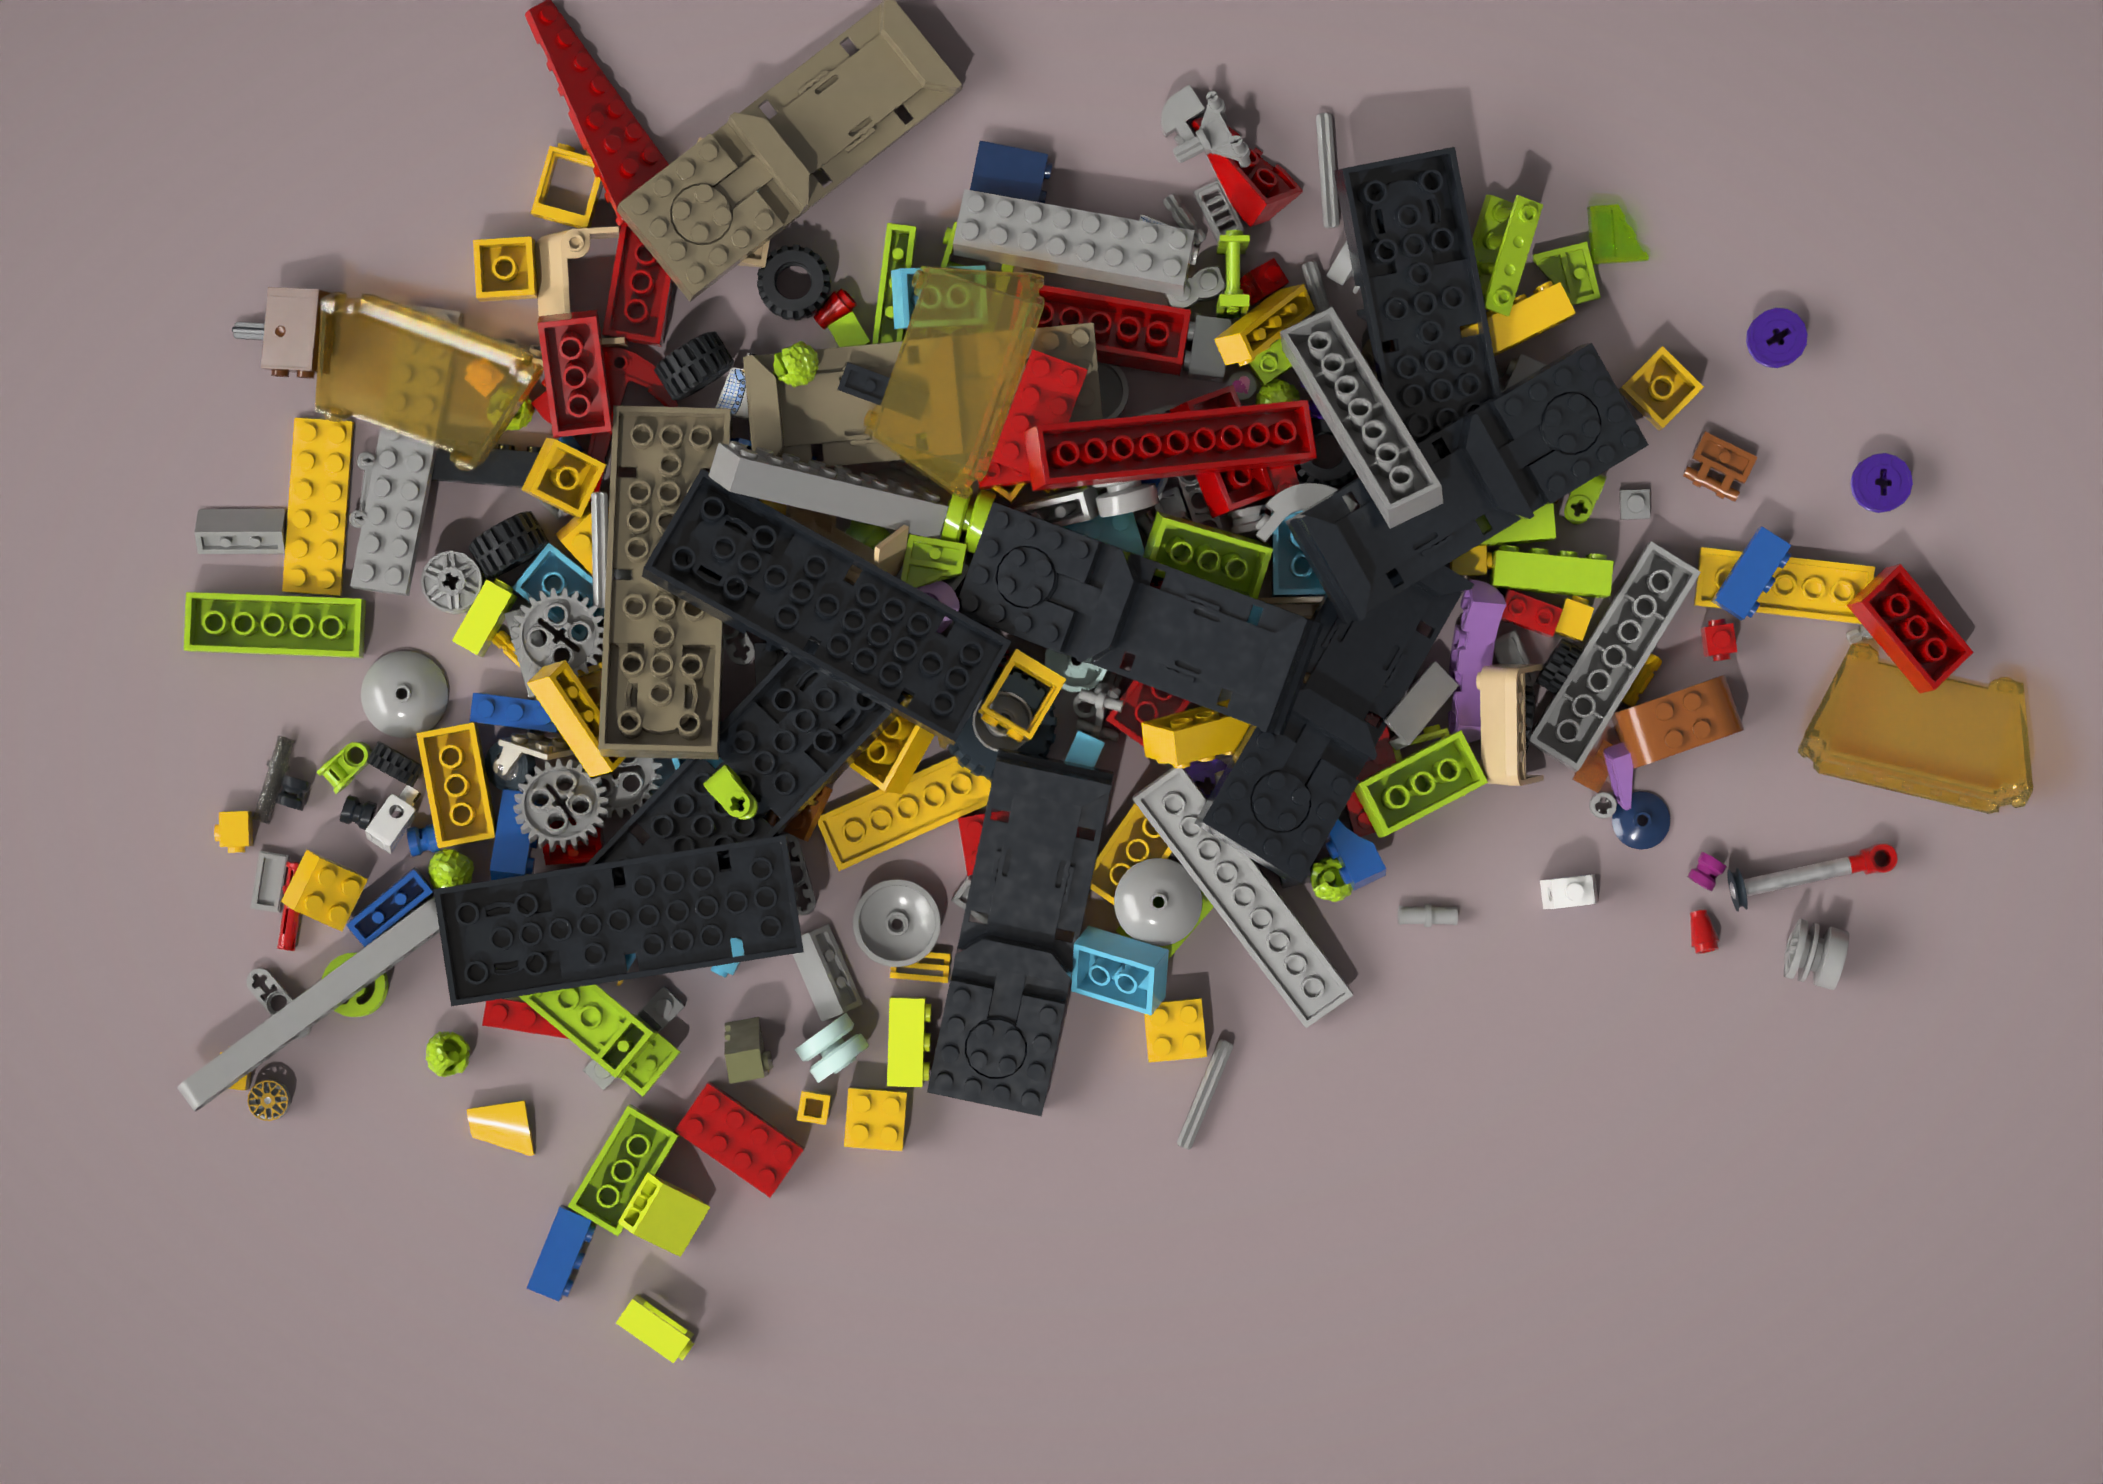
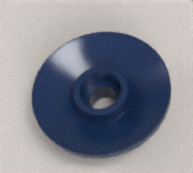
[1612,791,1670,850]

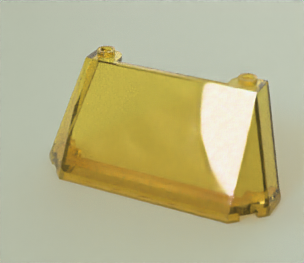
[864,265,1044,499]
[315,292,544,471]
[1797,643,2034,814]

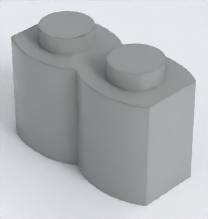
[1163,267,1226,309]

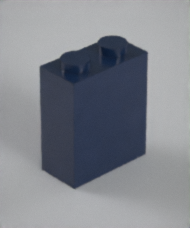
[970,141,1053,203]

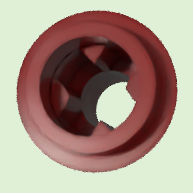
[813,288,857,330]
[1690,909,1720,954]

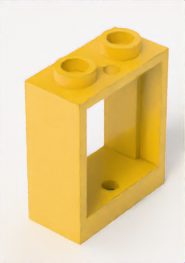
[531,143,603,229]
[977,649,1066,743]

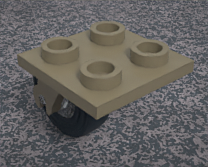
[485,730,574,791]

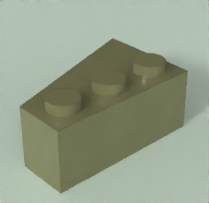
[724,1017,773,1084]

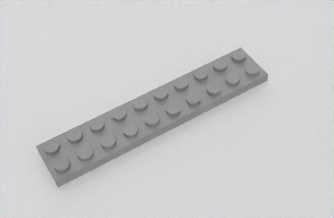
[350,304,463,596]
[1132,767,1353,1028]

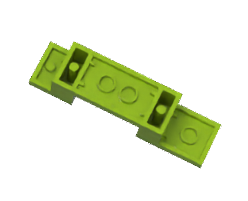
[519,984,681,1097]

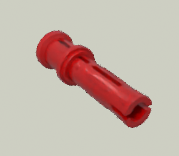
[277,861,301,951]

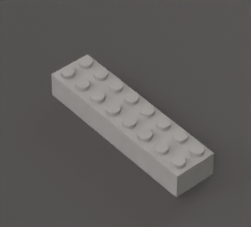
[953,189,1195,297]
[1280,307,1443,529]
[709,441,949,539]
[1529,541,1701,772]

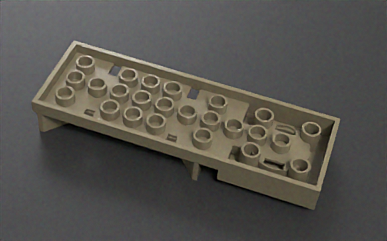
[616,0,963,302]
[743,323,1103,467]
[598,406,733,760]

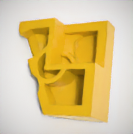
[467,1100,535,1156]

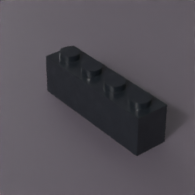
[431,439,541,488]

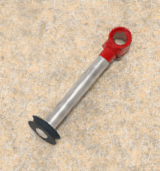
[1727,844,1898,912]

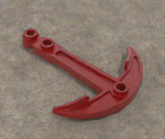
[541,347,679,503]

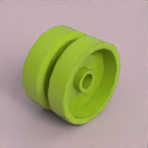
[941,483,996,553]

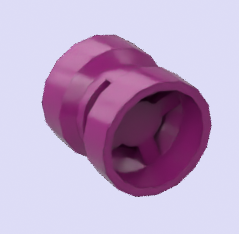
[1687,852,1727,892]

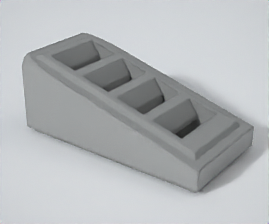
[1193,180,1245,244]

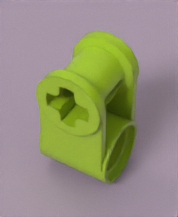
[1564,474,1607,525]
[317,742,372,794]
[703,764,758,820]

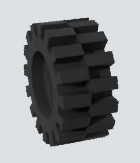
[1535,637,1583,694]
[367,741,423,787]

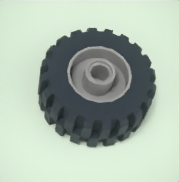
[948,667,1057,780]

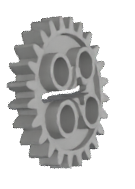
[511,587,604,678]
[573,754,663,818]
[513,759,609,853]

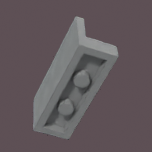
[194,509,286,554]
[1385,662,1459,750]
[793,924,863,1021]

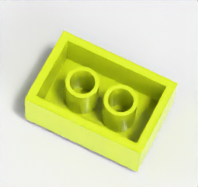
[887,996,932,1087]

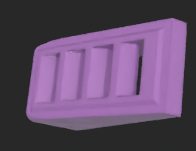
[1603,743,1633,810]

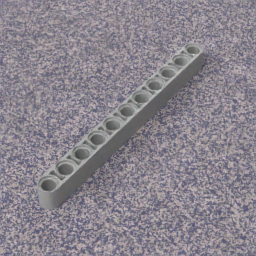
[177,897,440,1112]

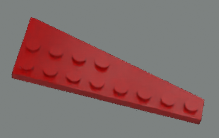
[525,0,669,226]

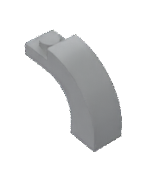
[1255,483,1358,543]

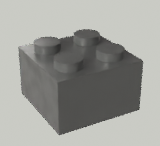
[1183,315,1231,383]

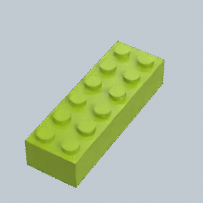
[184,592,366,658]

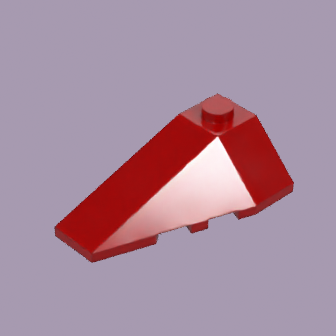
[1192,117,1303,227]

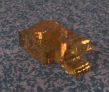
[1572,740,1614,793]

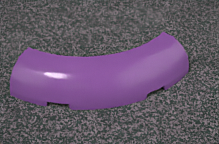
[1448,579,1506,743]

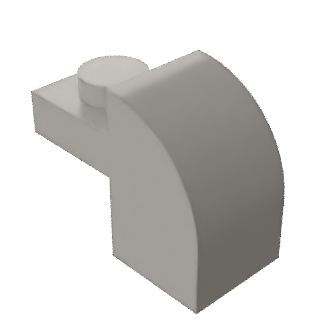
[1161,85,1205,146]

